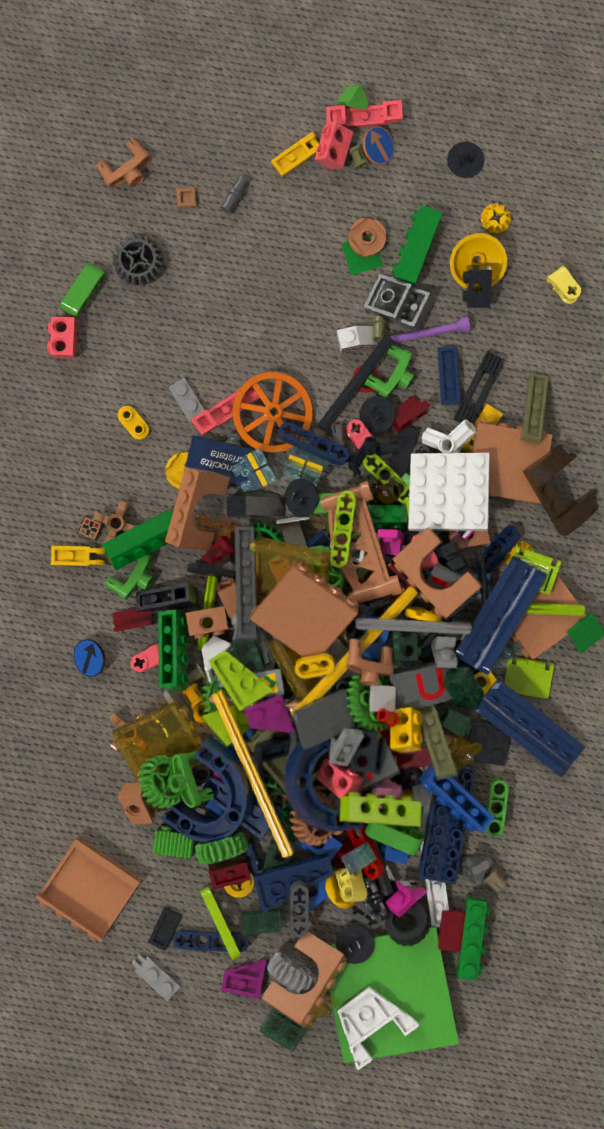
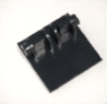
[364,865,398,920]

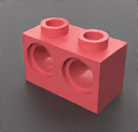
[315,122,353,170]
[47,317,77,359]
[316,758,364,799]

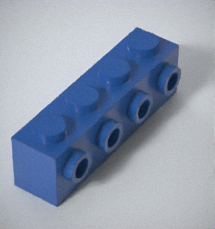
[419,764,495,833]

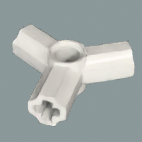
[421,420,477,453]

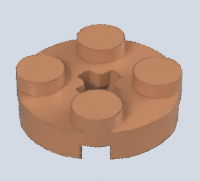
[348,218,386,257]

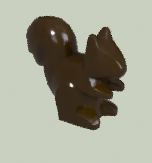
[368,477,400,505]

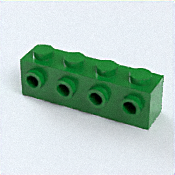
[391,205,442,287]
[326,505,407,533]
[101,510,173,571]
[158,610,188,692]
[456,895,490,981]

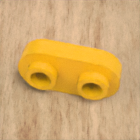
[118,406,149,440]
[295,653,335,678]

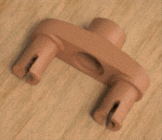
[96,138,151,188]
[347,639,394,685]

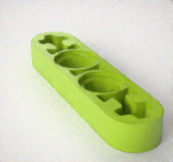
[362,454,410,509]
[330,491,356,568]
[200,886,241,961]

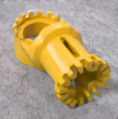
[182,683,209,724]

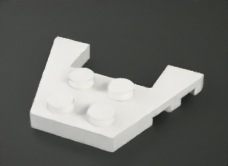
[338,986,420,1070]

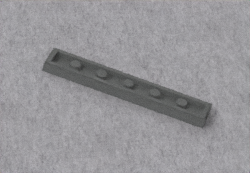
[235,526,257,640]

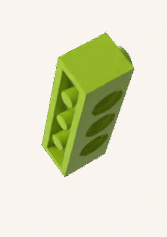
[340,792,421,827]

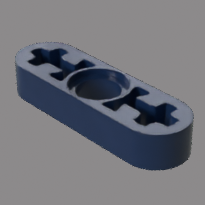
[475,526,521,574]

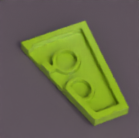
[208,650,273,711]
[202,698,264,748]

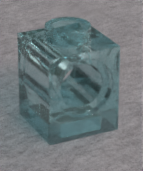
[341,842,377,875]

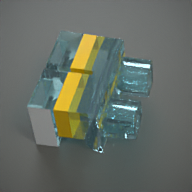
[283,442,325,486]
[231,448,277,493]

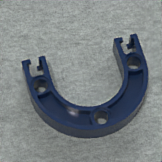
[161,736,254,842]
[285,738,363,831]

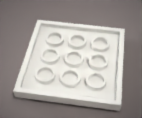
[408,453,490,531]

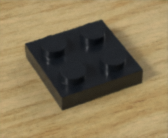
[466,721,509,766]

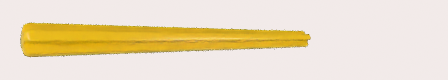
[291,586,418,717]
[212,691,293,857]

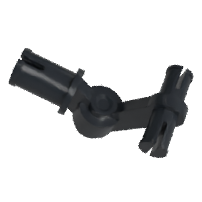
[348,436,400,476]
[347,596,391,632]

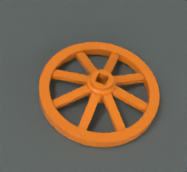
[232,372,312,453]

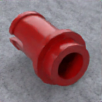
[377,709,399,727]

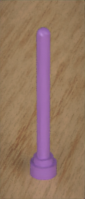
[390,316,470,344]

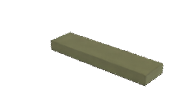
[521,372,549,445]
[416,704,457,780]

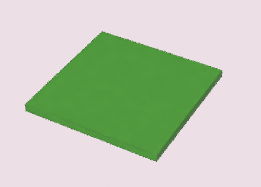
[328,926,459,1063]

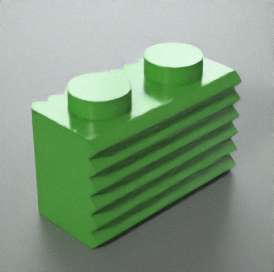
[153,825,195,859]

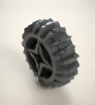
[112,234,164,286]

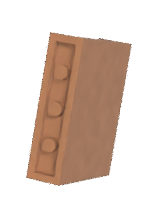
[472,420,552,504]
[250,559,358,657]
[511,575,587,659]
[36,836,142,942]

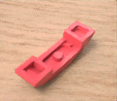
[326,100,403,128]
[191,386,260,436]

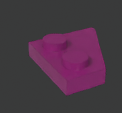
[243,695,294,733]
[221,959,266,998]

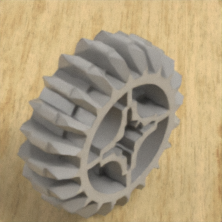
[267,952,318,994]

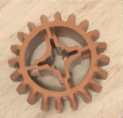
[290,791,339,846]

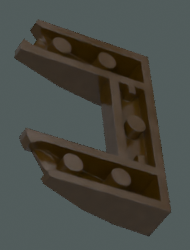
[523,445,598,536]

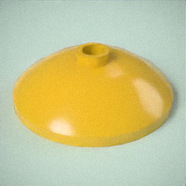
[449,233,507,290]

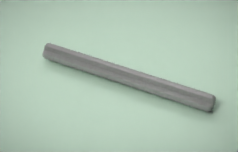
[356,618,471,634]

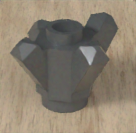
[459,854,493,886]

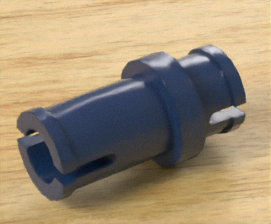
[245,841,263,873]

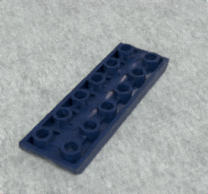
[455,556,548,675]
[474,679,585,777]
[418,764,476,885]

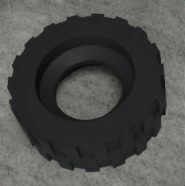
[385,903,429,946]

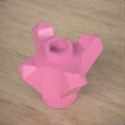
[372,779,403,808]

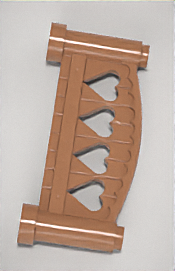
[320,481,403,605]

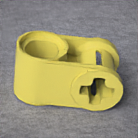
[546,266,581,304]
[336,862,367,902]

